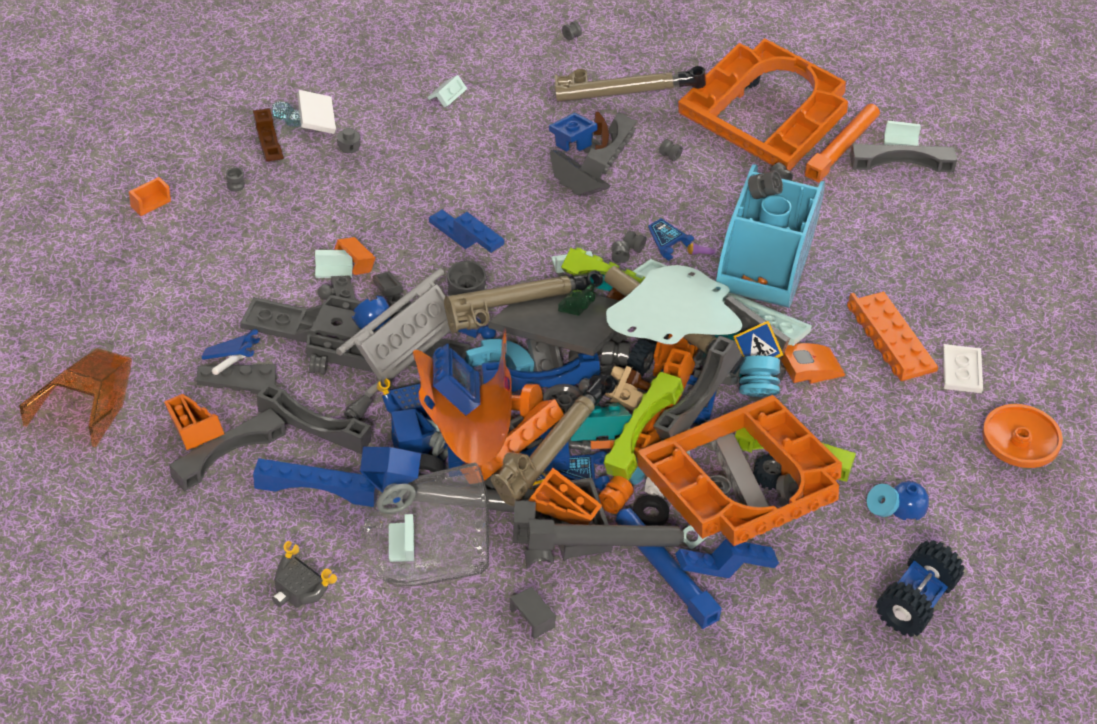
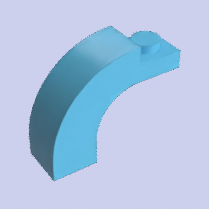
[466,339,534,372]

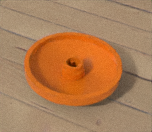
[982,404,1063,468]

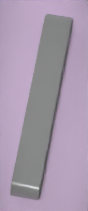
[704,418,769,507]

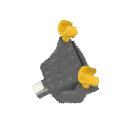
[272,541,337,608]

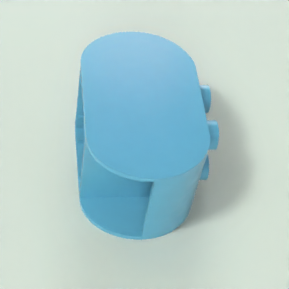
[716,164,825,308]

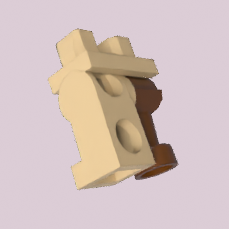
[605,366,651,411]

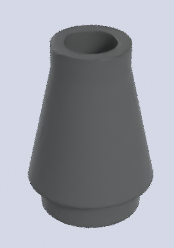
[344,395,372,421]

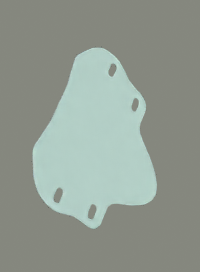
[606,265,742,344]

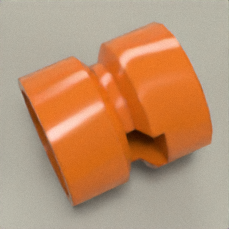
[598,476,634,514]

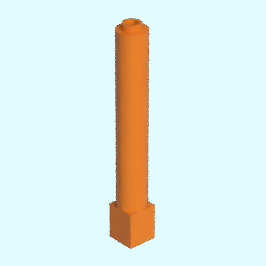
[804,104,880,183]

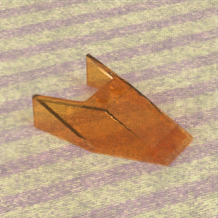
[19,348,132,447]

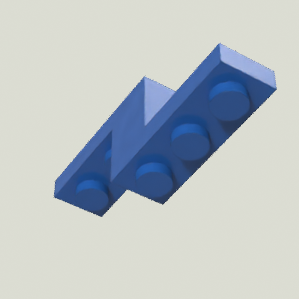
[429,209,505,253]
[675,539,779,578]

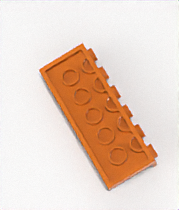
[847,291,938,381]

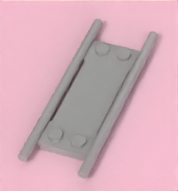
[336,268,450,398]

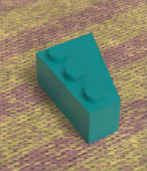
[570,403,632,441]

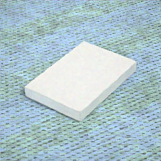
[297,90,336,134]
[942,344,983,393]

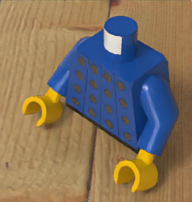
[377,378,435,418]

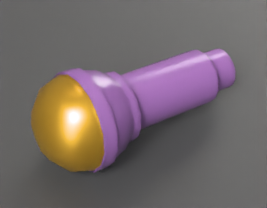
[687,243,715,255]

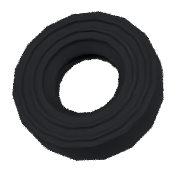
[633,495,669,526]

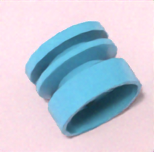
[739,355,780,397]

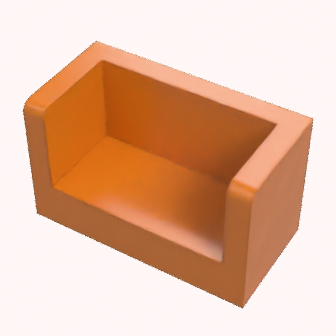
[129,177,171,216]
[334,237,376,275]

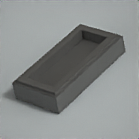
[372,271,403,297]

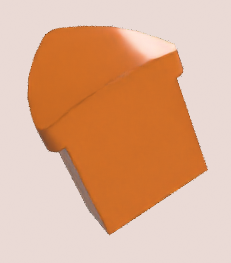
[591,438,617,450]

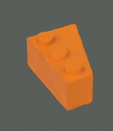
[164,394,224,450]
[528,468,602,525]

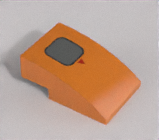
[781,343,845,384]

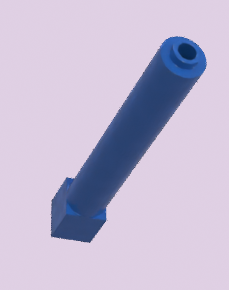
[616,508,722,629]

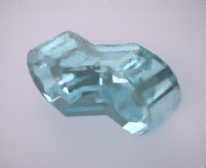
[272,102,301,127]

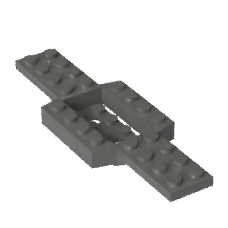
[240,295,470,372]

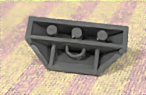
[550,150,611,196]

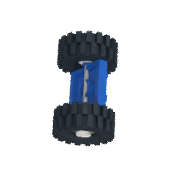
[876,540,965,637]

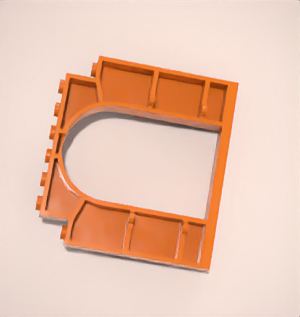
[678,38,848,171]
[637,395,842,546]

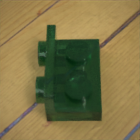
[558,284,596,316]

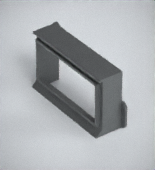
[549,478,613,561]

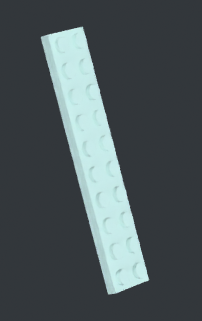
[633,259,812,346]

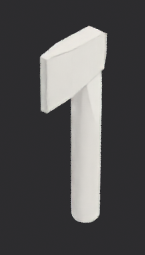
[212,354,246,375]

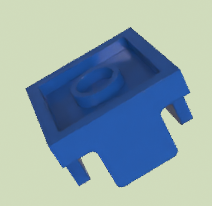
[549,112,597,152]

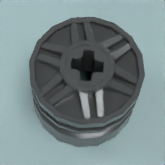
[447,260,487,296]

